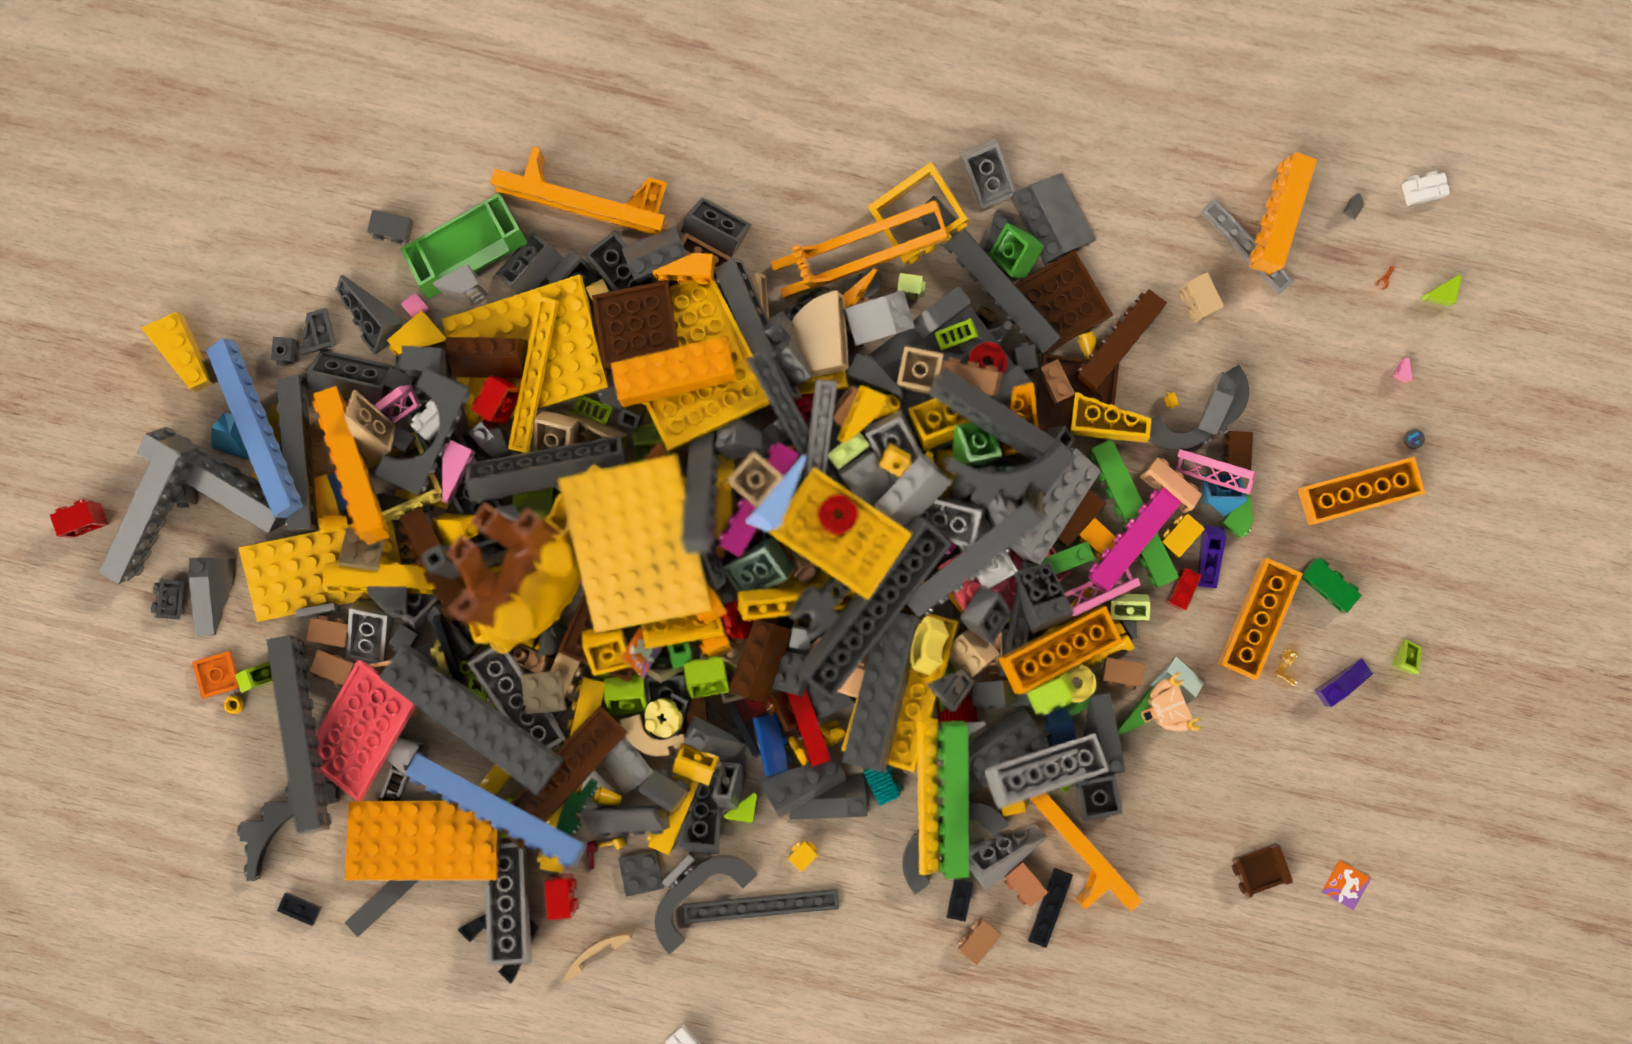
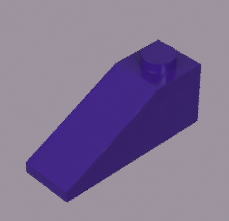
[1198,525,1227,588]
[1314,658,1373,707]

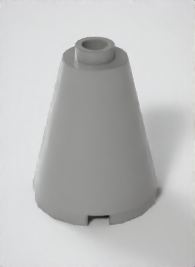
[386,735,429,778]

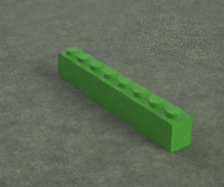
[1088,439,1179,588]
[938,721,969,879]

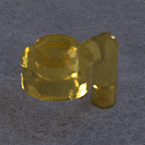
[1275,648,1298,687]

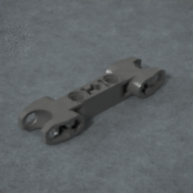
[789,576,851,639]

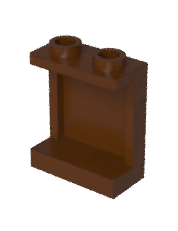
[1231,843,1293,898]

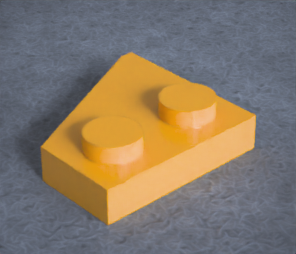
[624,177,667,214]

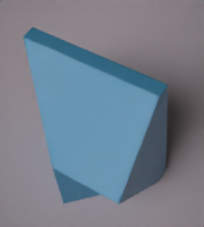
[212,412,249,460]
[1202,475,1247,516]

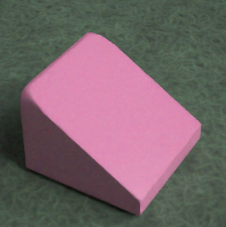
[401,293,430,318]
[1393,357,1412,383]

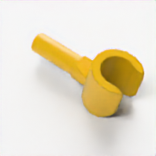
[597,836,626,850]

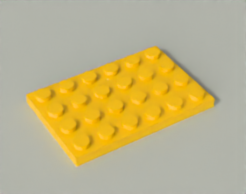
[769,467,912,600]

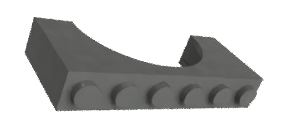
[374,367,471,495]

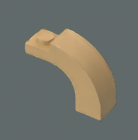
[620,714,685,756]

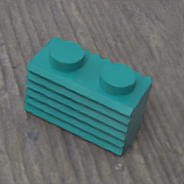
[863,765,902,806]

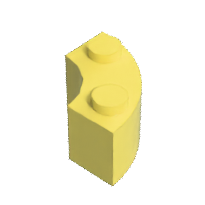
[911,615,949,675]

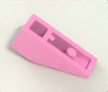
[442,440,475,504]

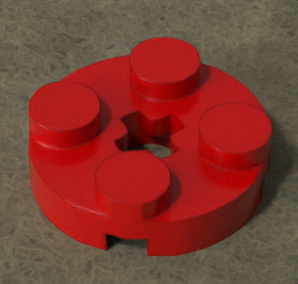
[968,342,1007,373]
[818,494,858,535]
[721,600,755,640]

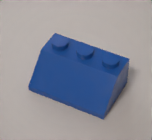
[753,712,792,776]

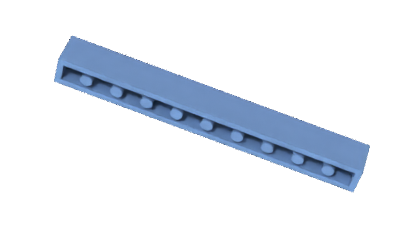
[206,338,303,518]
[405,754,587,868]

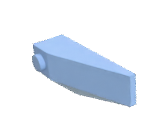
[746,455,807,532]

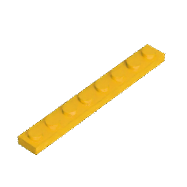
[508,296,559,453]
[917,718,939,876]

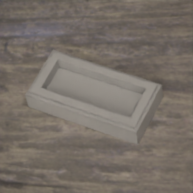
[296,602,340,619]
[662,852,695,887]

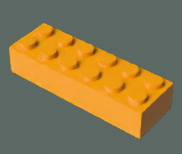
[1249,152,1317,275]
[611,336,737,407]
[1298,456,1426,525]
[1217,558,1303,680]
[998,606,1122,694]

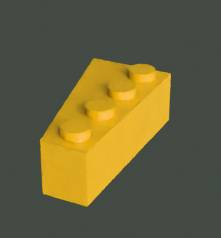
[141,312,215,392]
[1071,392,1151,443]

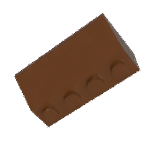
[446,337,527,379]
[729,618,793,703]

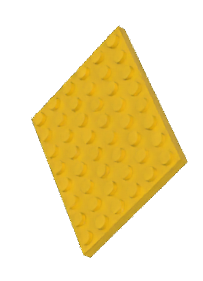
[442,275,610,429]
[645,280,770,453]
[558,455,711,633]

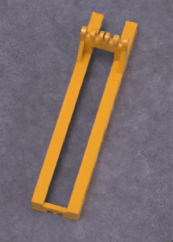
[490,146,668,235]
[771,200,950,299]
[1029,793,1143,912]

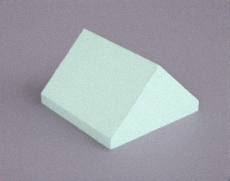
[1150,656,1204,705]

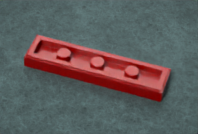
[787,689,831,767]

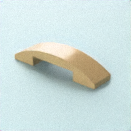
[564,932,633,983]

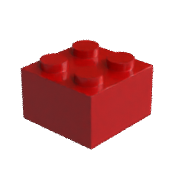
[471,376,520,423]
[49,499,109,538]
[544,873,579,920]

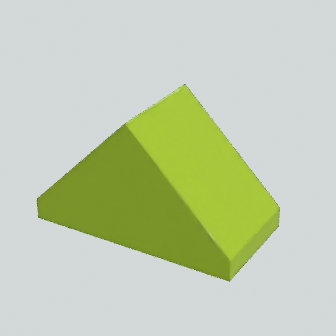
[1422,274,1462,307]
[1391,639,1422,675]
[723,791,758,823]

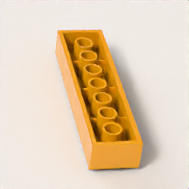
[313,386,390,545]

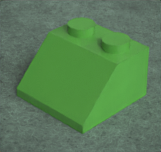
[989,223,1044,278]
[952,422,1002,467]

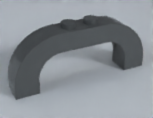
[1149,365,1249,451]
[902,801,1009,894]
[655,855,758,955]

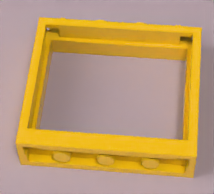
[868,162,971,265]

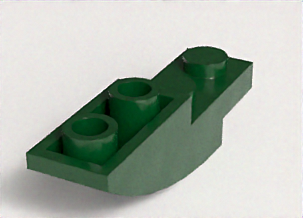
[556,777,598,836]

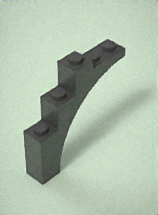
[943,442,1076,506]
[422,518,542,579]
[237,782,340,881]

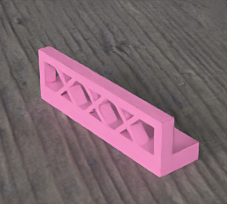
[374,385,422,424]
[1176,449,1257,495]
[1065,568,1141,617]

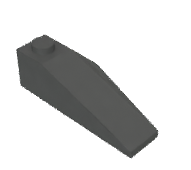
[189,558,235,635]
[1083,692,1126,776]

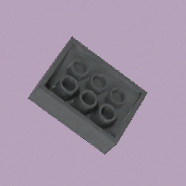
[1011,173,1096,265]

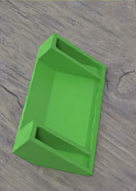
[401,193,528,299]

